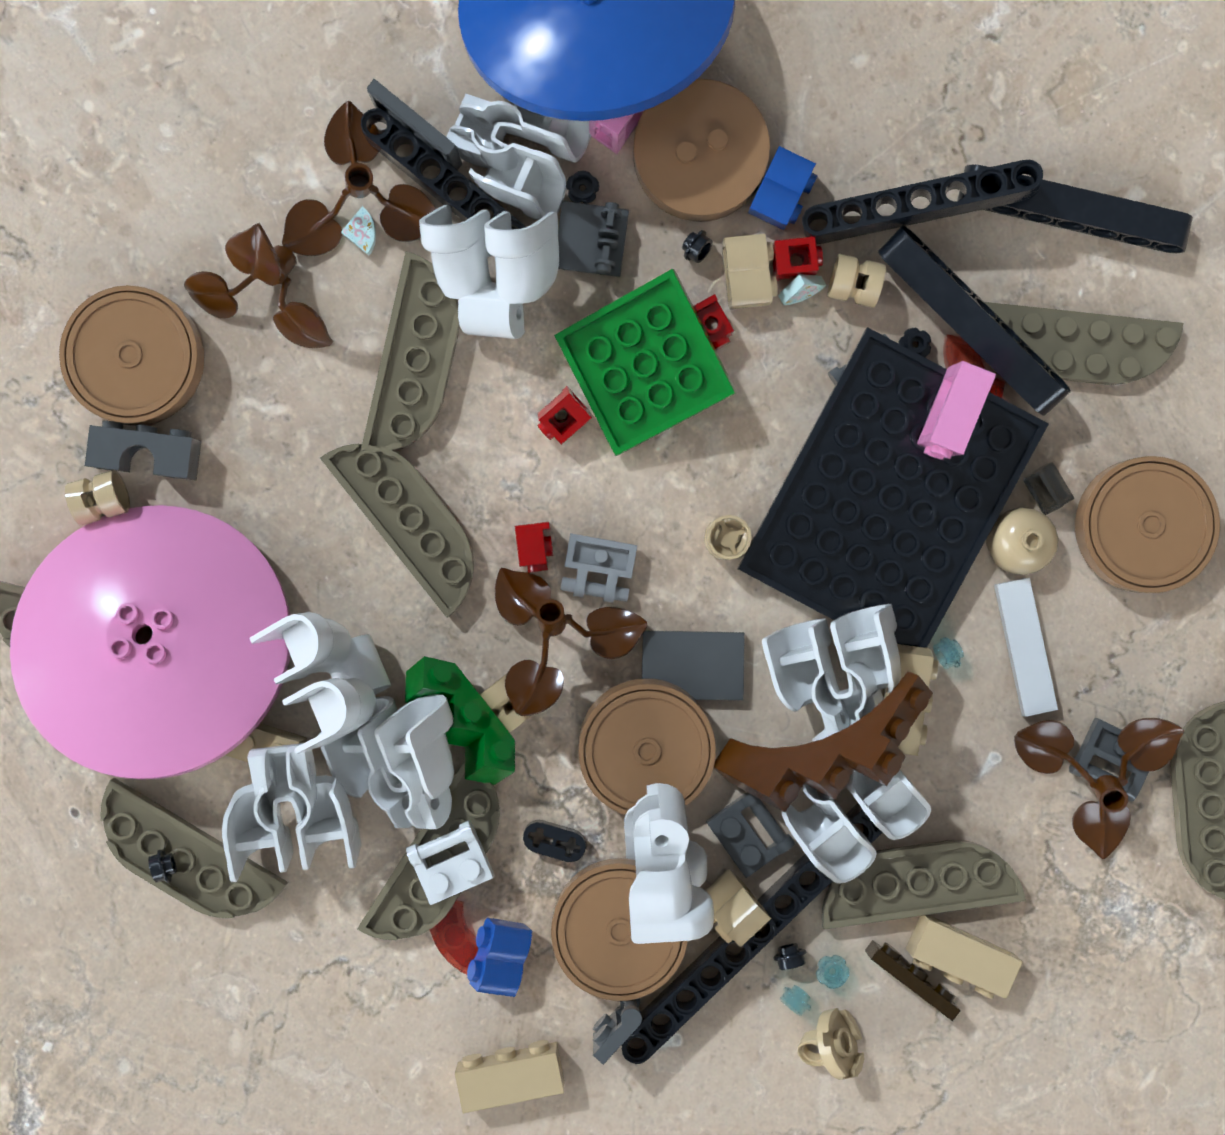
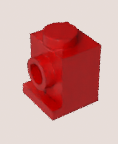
[772,236,823,281]
[694,294,734,351]
[537,386,592,445]
[515,522,553,573]

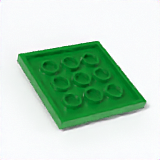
[554,269,737,456]

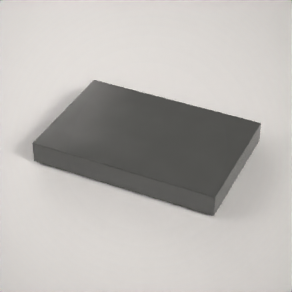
[367,79,463,170]
[642,630,745,700]

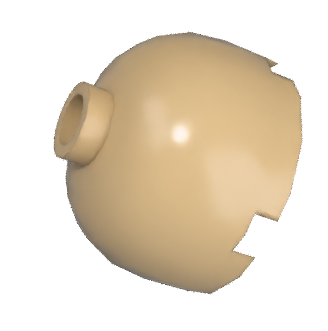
[986,507,1059,575]

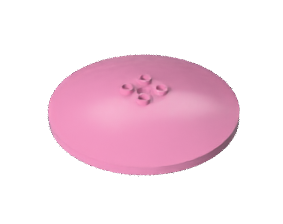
[10,505,290,780]

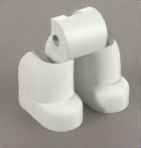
[447,94,591,220]
[419,205,559,339]
[762,604,901,737]
[250,612,391,754]
[318,694,454,829]
[782,729,931,884]
[222,743,361,882]
[624,783,714,944]

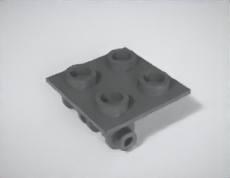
[558,201,629,277]

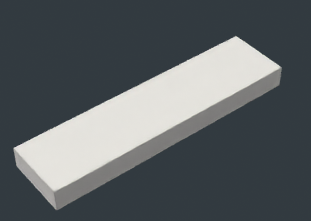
[994,578,1058,717]

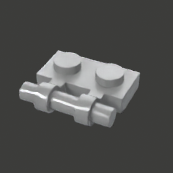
[561,533,637,603]

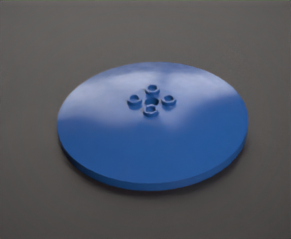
[458,0,735,121]

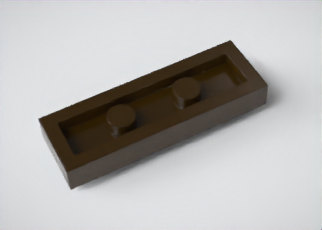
[865,940,961,1021]

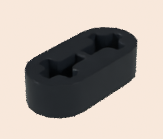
[523,820,586,862]

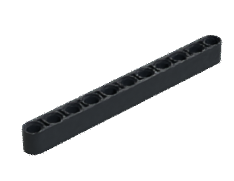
[621,803,883,1064]

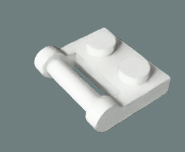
[406,820,495,905]

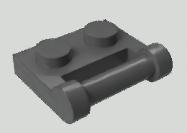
[1069,718,1149,802]
[706,792,795,878]
[593,998,642,1065]

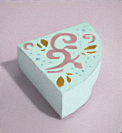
[341,206,376,256]
[778,274,827,305]

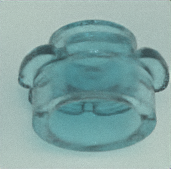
[933,637,964,669]
[816,955,849,989]
[780,985,811,1016]

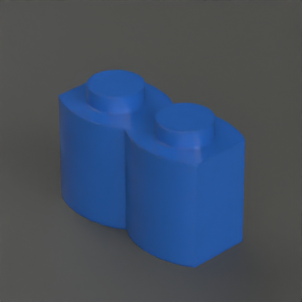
[748,146,818,230]
[467,917,532,997]

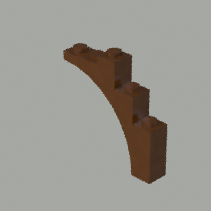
[714,671,933,812]

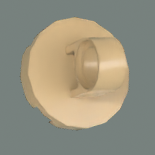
[797,1008,864,1080]

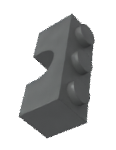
[84,420,201,481]

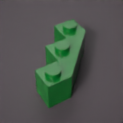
[405,656,515,785]

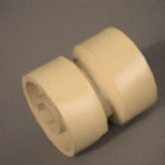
[827,253,886,308]
[65,470,130,526]
[704,515,752,560]
[480,673,532,733]

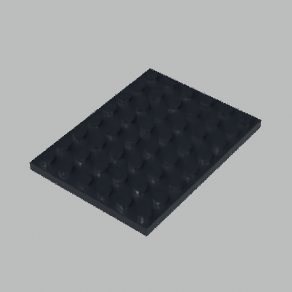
[737,327,1049,648]

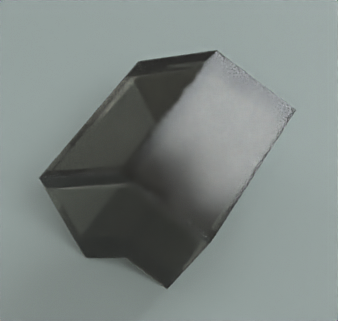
[1023,462,1074,515]

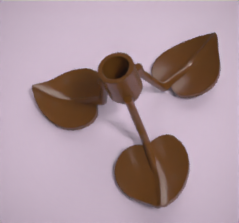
[282,101,436,256]
[184,223,333,348]
[495,568,647,716]
[1014,718,1184,859]

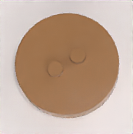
[633,79,770,222]
[59,285,204,426]
[1075,456,1220,593]
[578,678,716,815]
[551,858,688,1001]

